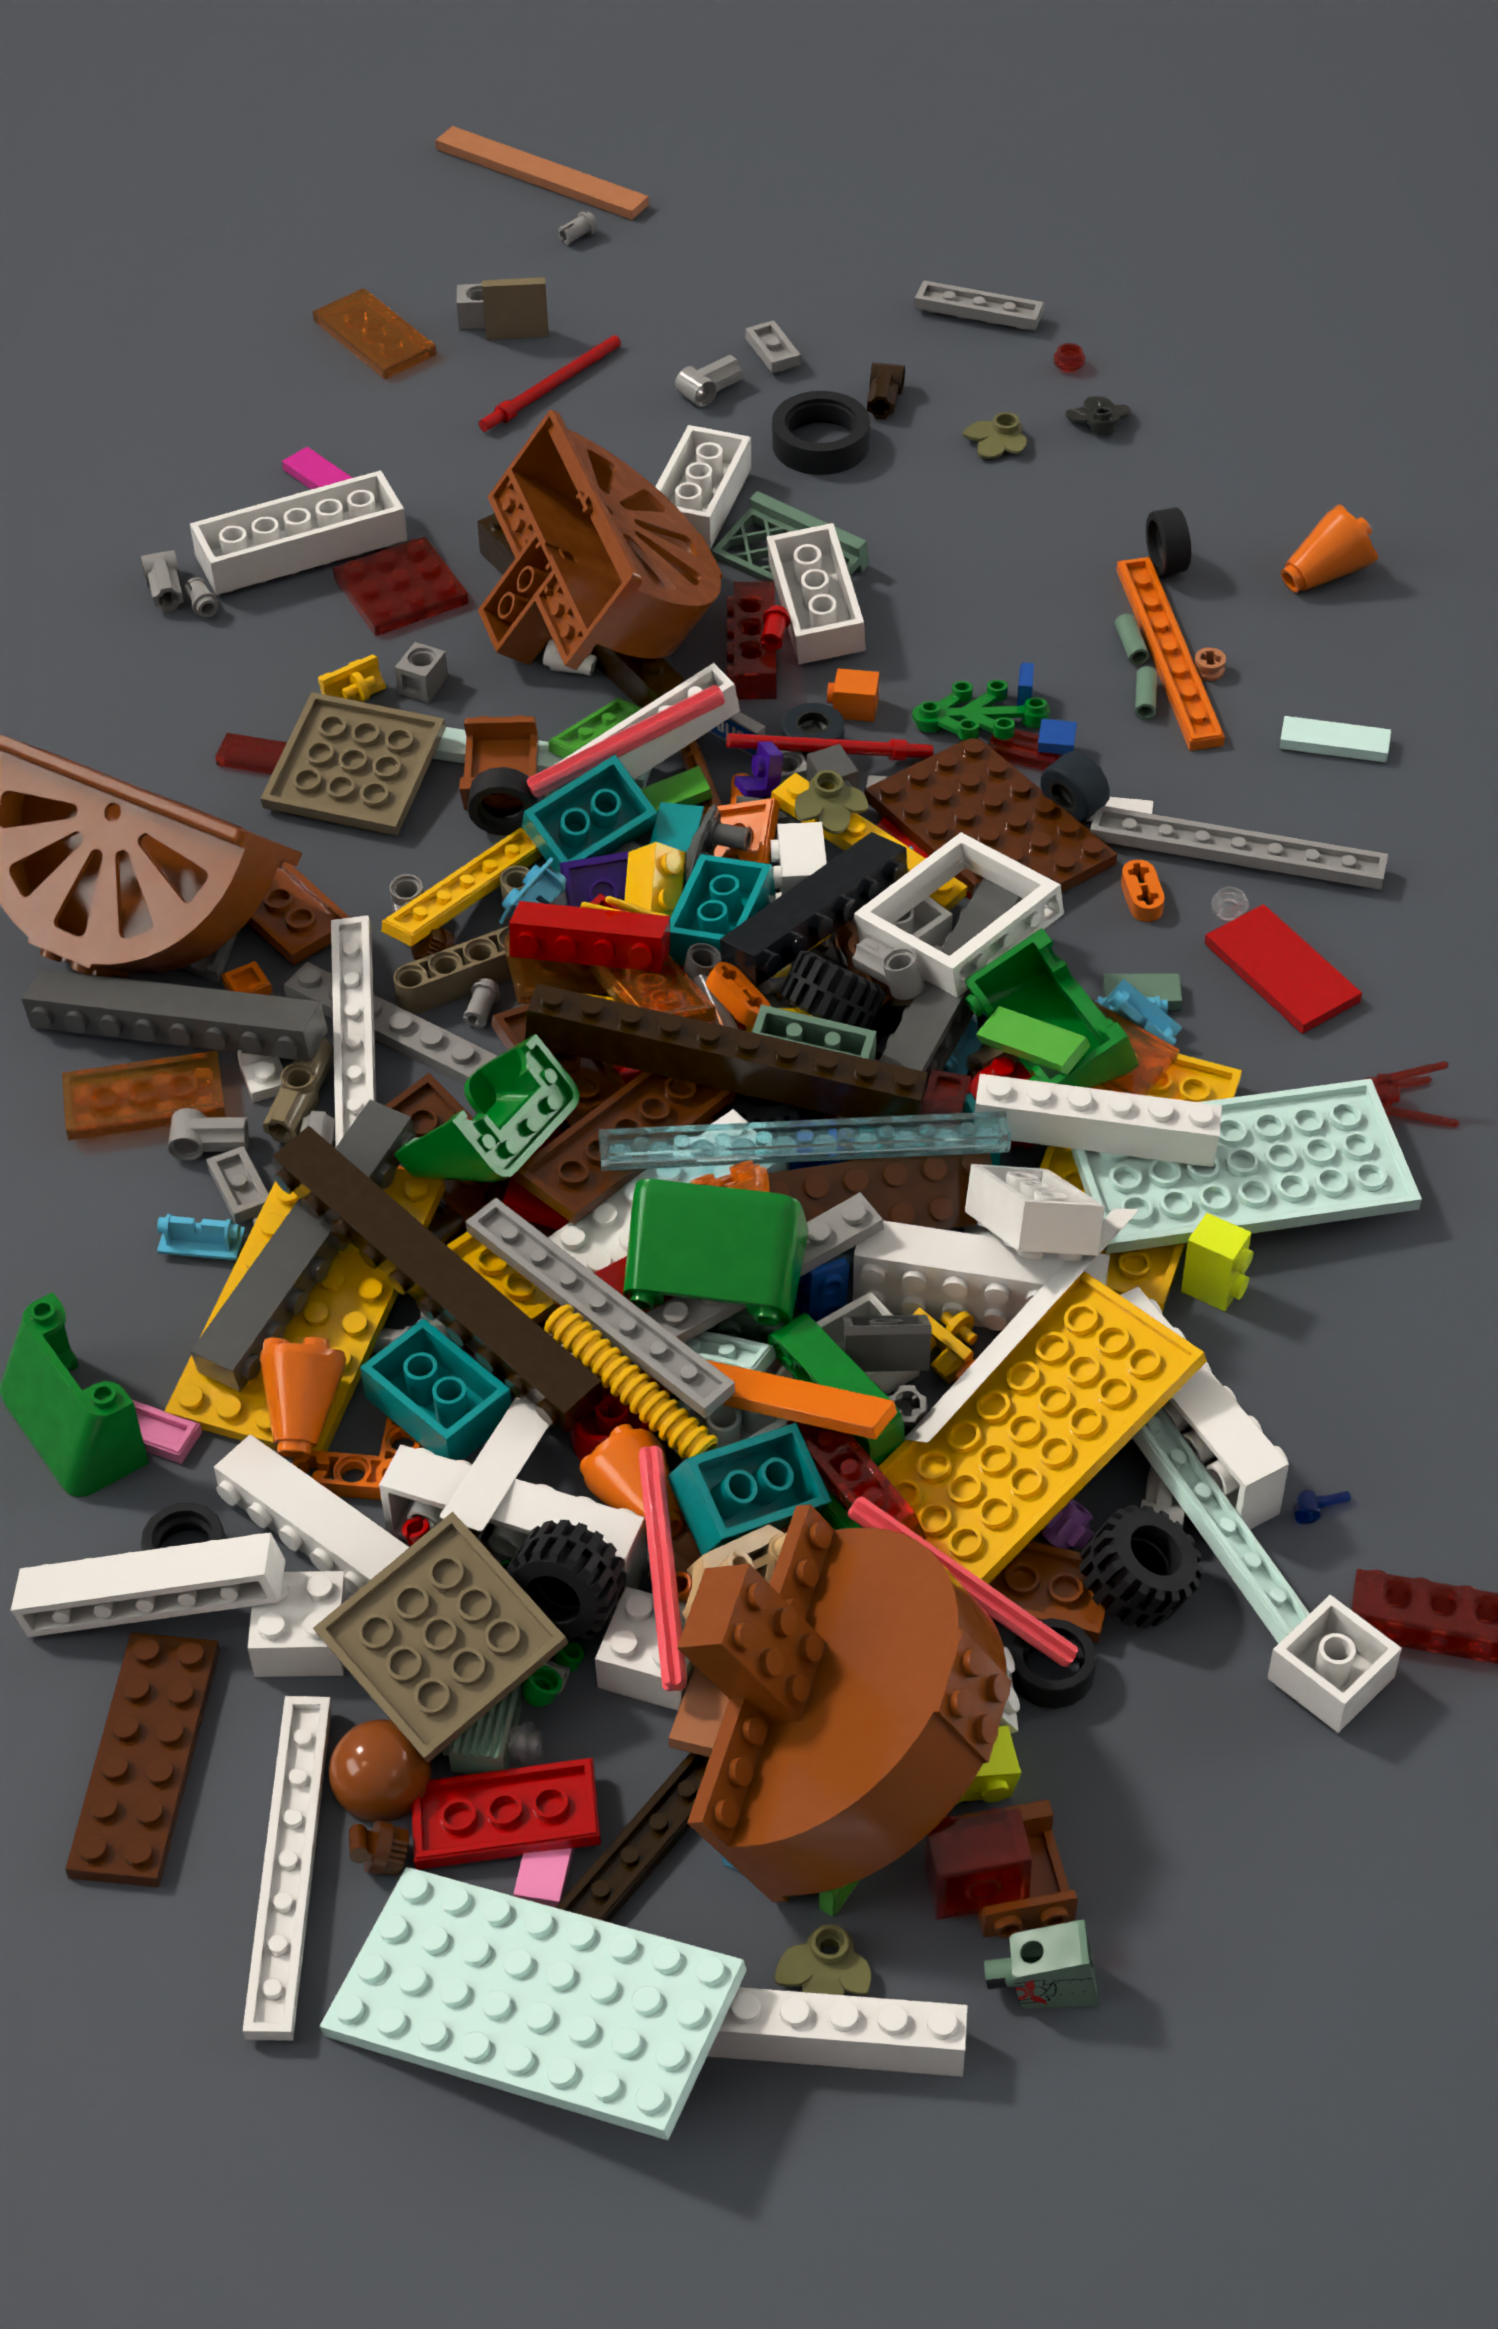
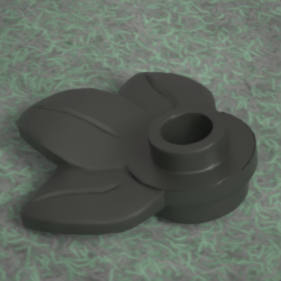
[1066,396,1131,434]

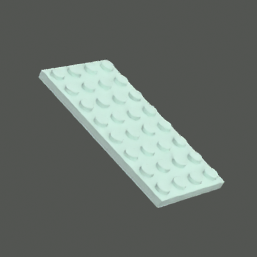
[1070,1079,1422,1254]
[319,1867,747,2140]

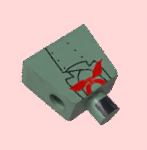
[984,1920,1099,2009]

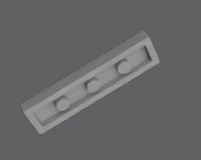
[914,280,1044,331]

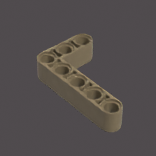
[393,866,556,1015]

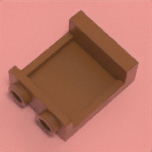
[459,715,539,810]
[956,1799,1078,1938]

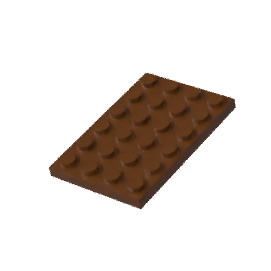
[864,737,1117,895]

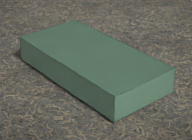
[1102,973,1182,1010]

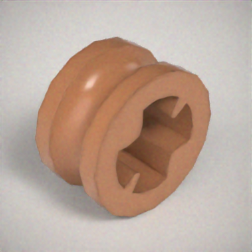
[1194,647,1226,681]

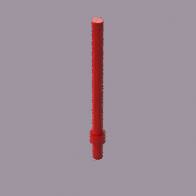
[478,335,621,432]
[726,733,934,761]

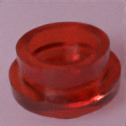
[1053,343,1085,372]

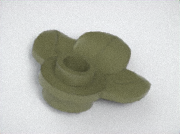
[962,412,1027,459]
[795,770,868,834]
[775,1924,871,1995]

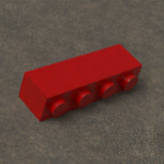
[509,901,670,972]

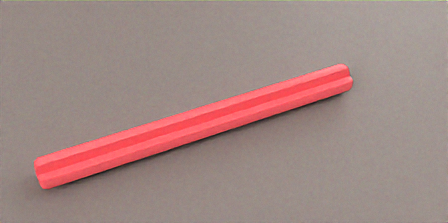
[527,685,725,798]
[639,1446,687,1692]
[848,1497,1079,1667]

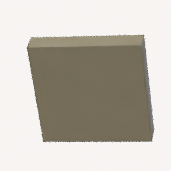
[482,277,549,340]

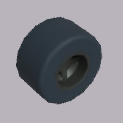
[781,703,845,762]
[1040,751,1110,823]

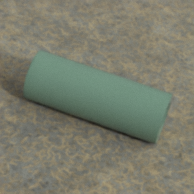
[1115,613,1149,665]
[1135,666,1157,720]

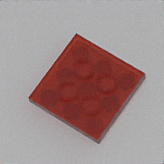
[333,536,469,636]

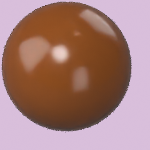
[329,1719,432,1822]

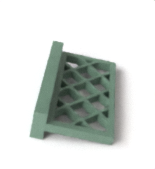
[711,491,869,587]

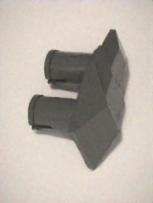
[684,804,752,881]

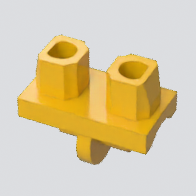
[318,654,386,702]
[912,1307,978,1384]

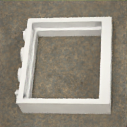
[854,832,1064,998]

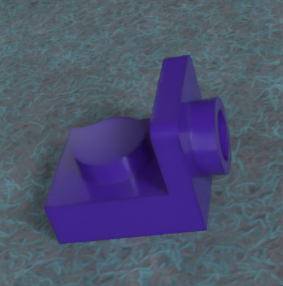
[734,741,784,799]

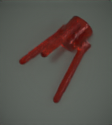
[1365,1061,1459,1127]

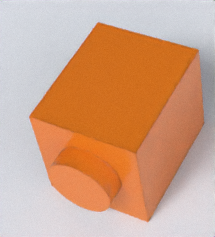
[827,668,879,722]

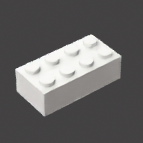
[655,425,751,549]
[767,523,866,665]
[965,1164,1105,1261]

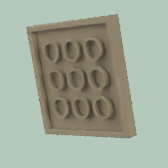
[260,692,446,836]
[313,1512,568,1763]

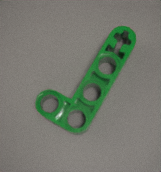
[767,1313,905,1474]

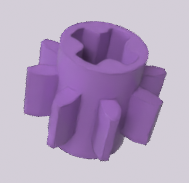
[1040,1499,1094,1549]

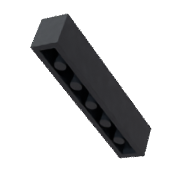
[720,832,908,987]

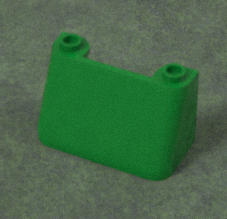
[964,928,1139,1088]
[394,1034,579,1182]
[623,1179,809,1326]
[0,1292,149,1497]

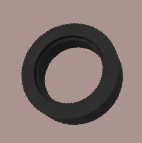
[772,391,870,475]

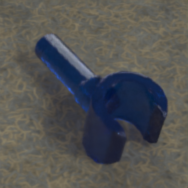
[1293,1490,1351,1525]

